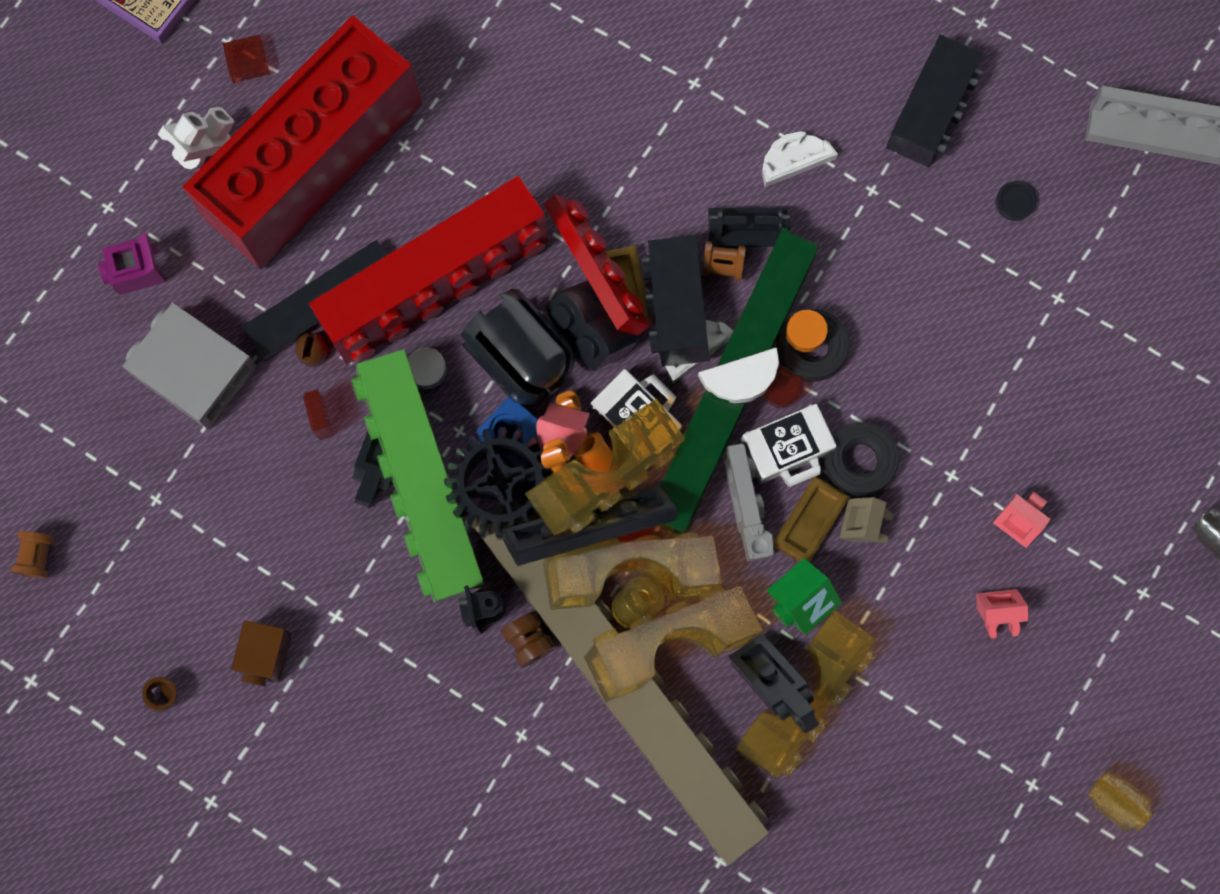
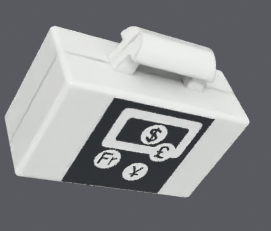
[591,369,682,460]
[740,404,837,487]

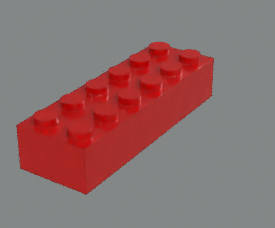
[308,175,548,365]

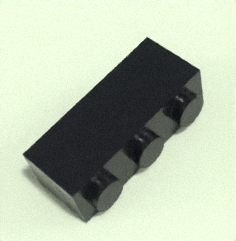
[886,34,984,167]
[642,235,710,367]

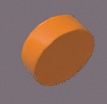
[786,310,828,352]

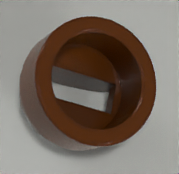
[295,333,329,367]
[142,677,177,713]

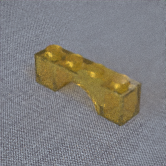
[525,398,685,536]
[543,532,722,610]
[584,586,763,703]
[734,610,876,780]

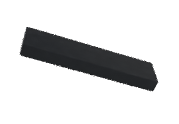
[242,240,387,361]
[502,485,677,566]

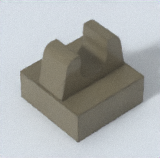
[840,497,893,543]

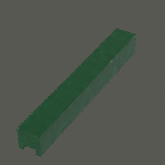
[658,228,819,538]

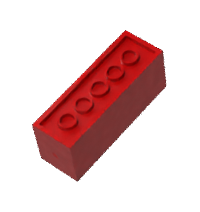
[182,15,423,270]

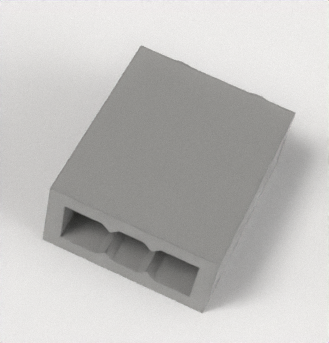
[122,302,257,430]

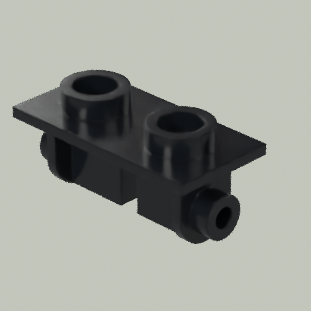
[708,208,790,247]
[458,585,505,635]

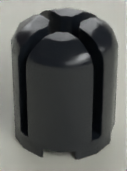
[461,289,576,406]

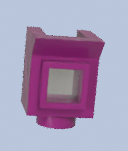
[98,232,166,295]

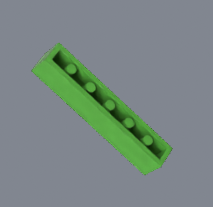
[351,349,484,603]

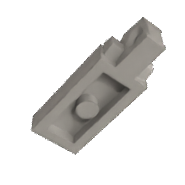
[722,443,774,561]

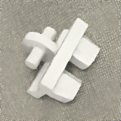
[158,107,235,169]

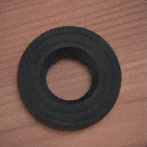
[776,309,849,382]
[824,422,899,496]

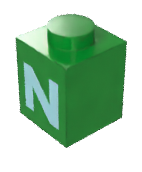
[767,558,842,635]

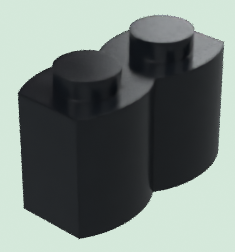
[546,280,639,371]

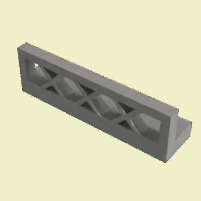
[1085,85,1220,165]

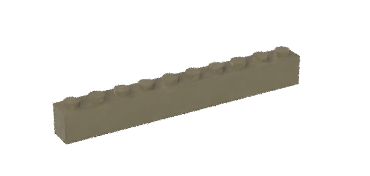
[474,497,769,866]

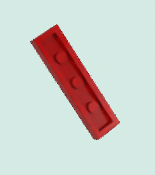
[544,195,650,335]

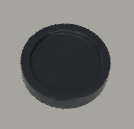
[995,181,1036,221]

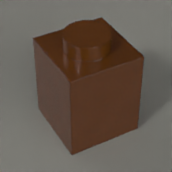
[231,620,292,687]

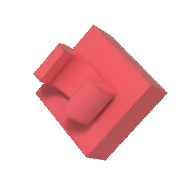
[993,492,1051,548]
[976,589,1028,638]

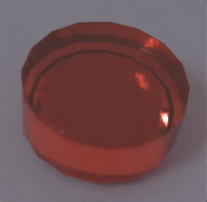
[763,366,803,408]

